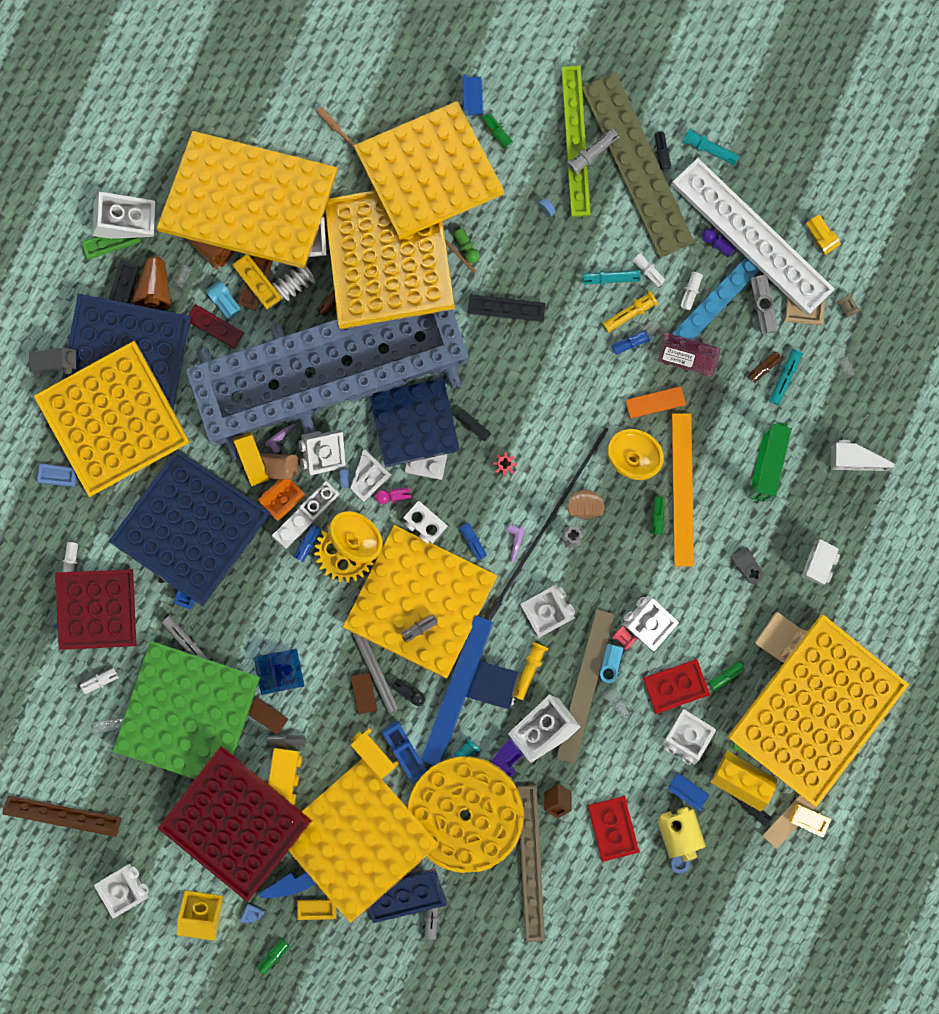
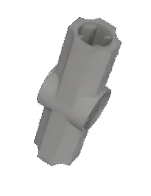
[750,275,778,334]
[563,526,582,548]

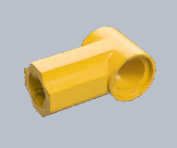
[805,214,841,255]

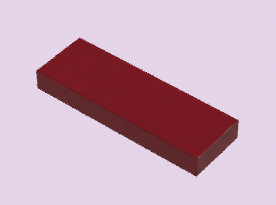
[188,304,244,349]

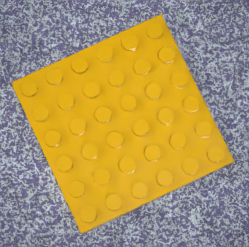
[354,101,505,240]
[34,341,190,497]
[343,525,497,679]
[289,759,439,923]

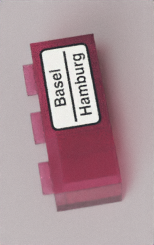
[658,333,721,376]

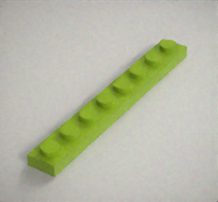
[561,66,591,217]

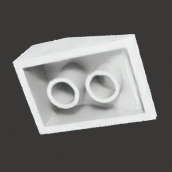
[92,192,155,239]
[831,440,894,471]
[508,695,581,763]

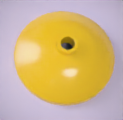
[607,429,664,480]
[329,511,383,563]

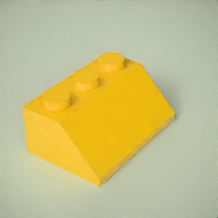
[268,748,302,805]
[710,750,777,812]

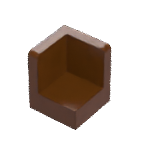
[544,784,572,819]

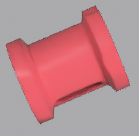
[612,625,637,651]

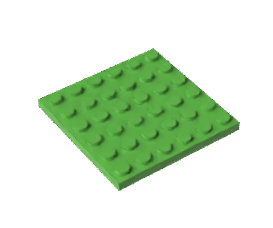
[113,641,261,779]

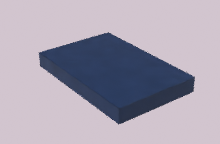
[466,661,520,710]

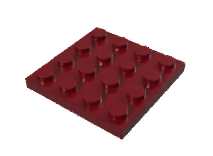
[55,569,137,650]

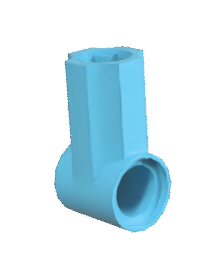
[205,280,241,320]
[599,644,623,683]

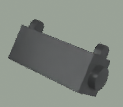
[29,348,76,378]

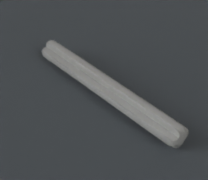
[353,633,398,713]

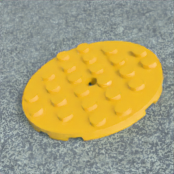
[408,756,524,873]

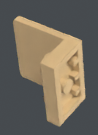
[755,612,808,663]

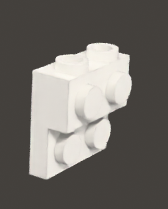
[298,430,346,475]
[520,584,575,638]
[623,595,679,651]
[662,709,716,765]
[94,864,149,919]

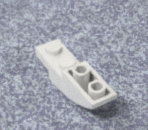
[272,481,340,550]

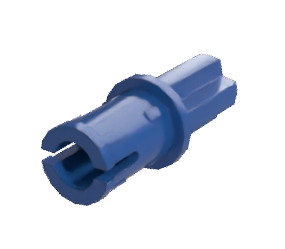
[612,330,650,355]
[459,523,487,561]
[293,525,321,563]

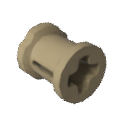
[837,293,861,318]

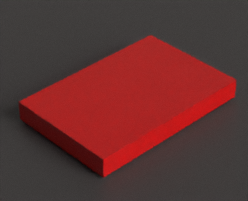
[643,659,710,714]
[587,796,639,862]

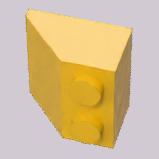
[177,890,223,941]

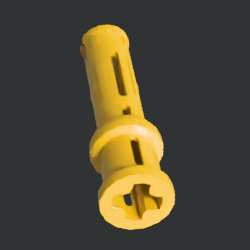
[603,290,658,333]
[514,642,549,700]

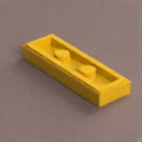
[232,254,282,310]
[233,432,269,486]

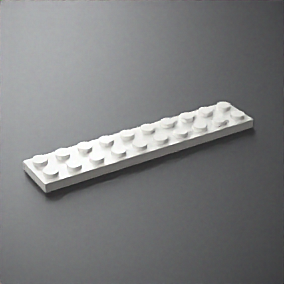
[671,158,835,316]

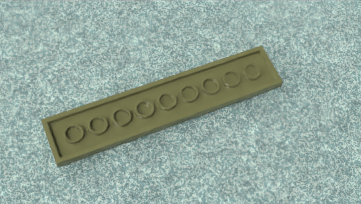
[582,72,695,259]

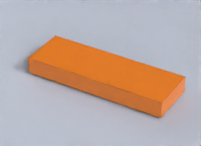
[625,386,686,419]

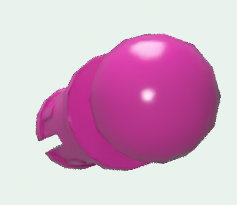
[375,487,412,505]

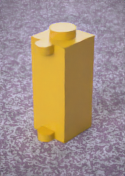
[351,728,400,780]

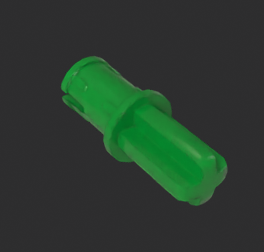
[482,113,513,149]
[650,496,666,535]
[708,662,745,692]
[257,938,290,975]

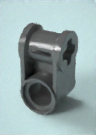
[730,547,763,584]

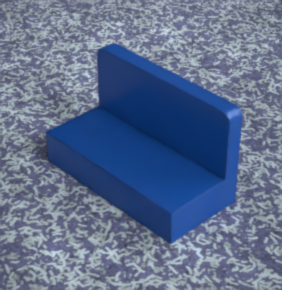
[463,74,483,116]
[666,773,710,812]

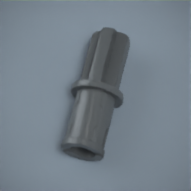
[400,614,438,643]
[267,733,306,749]

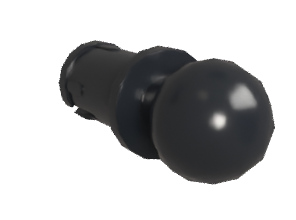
[390,678,426,706]

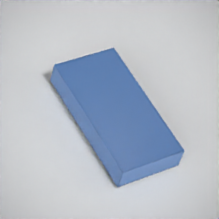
[37,464,77,487]

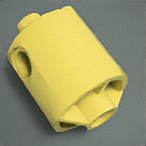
[657,805,706,862]

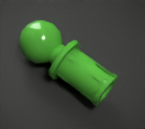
[453,228,480,263]

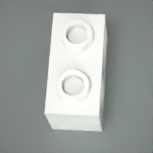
[404,501,448,544]

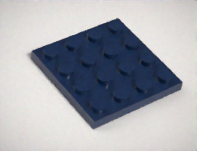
[370,378,460,468]

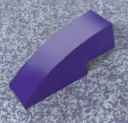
[491,739,524,777]

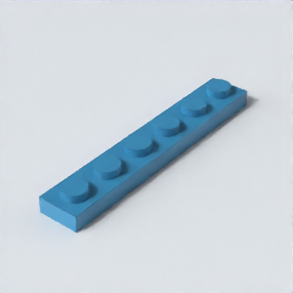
[671,257,760,349]

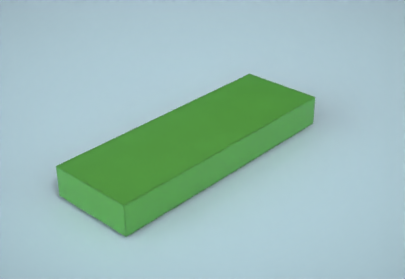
[81,236,141,260]

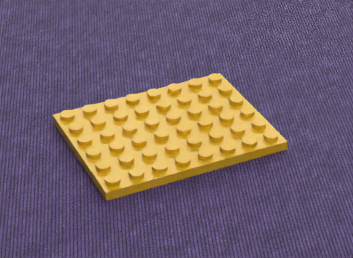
[157,131,338,269]
[325,190,455,329]
[728,614,909,807]

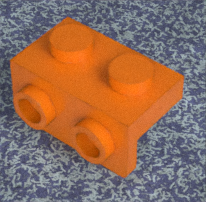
[258,479,306,521]

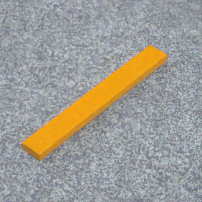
[672,414,694,567]

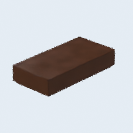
[351,673,378,714]
[248,698,289,735]

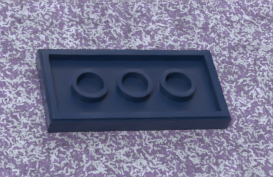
[368,868,447,923]

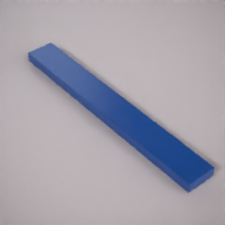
[421,615,494,765]

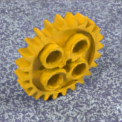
[314,526,374,583]

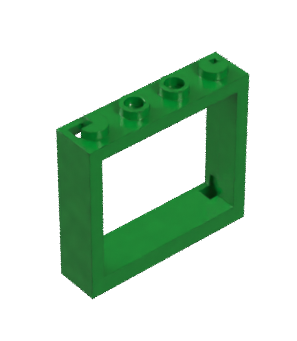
[748,422,792,503]

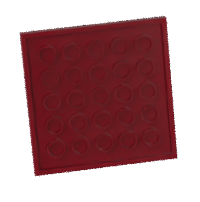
[158,746,313,902]

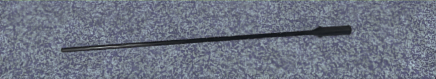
[484,427,608,621]

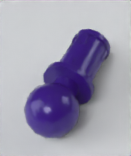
[702,228,735,258]

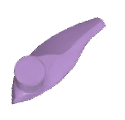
[265,423,296,454]
[508,525,525,562]

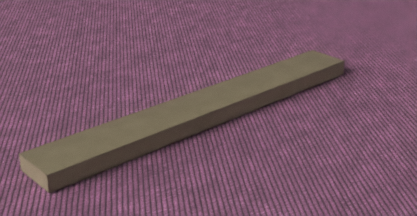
[556,609,615,763]
[517,785,545,942]

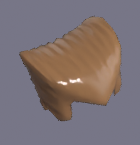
[261,453,298,480]
[568,489,605,520]

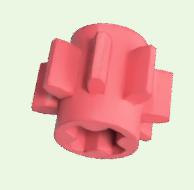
[493,452,517,477]

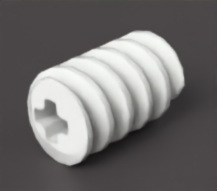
[272,266,315,301]

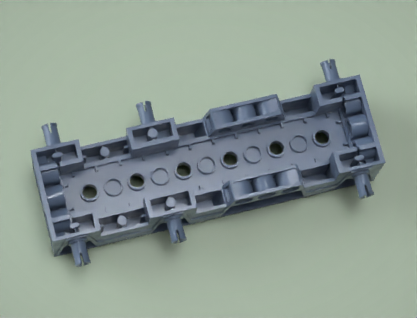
[186,309,469,461]

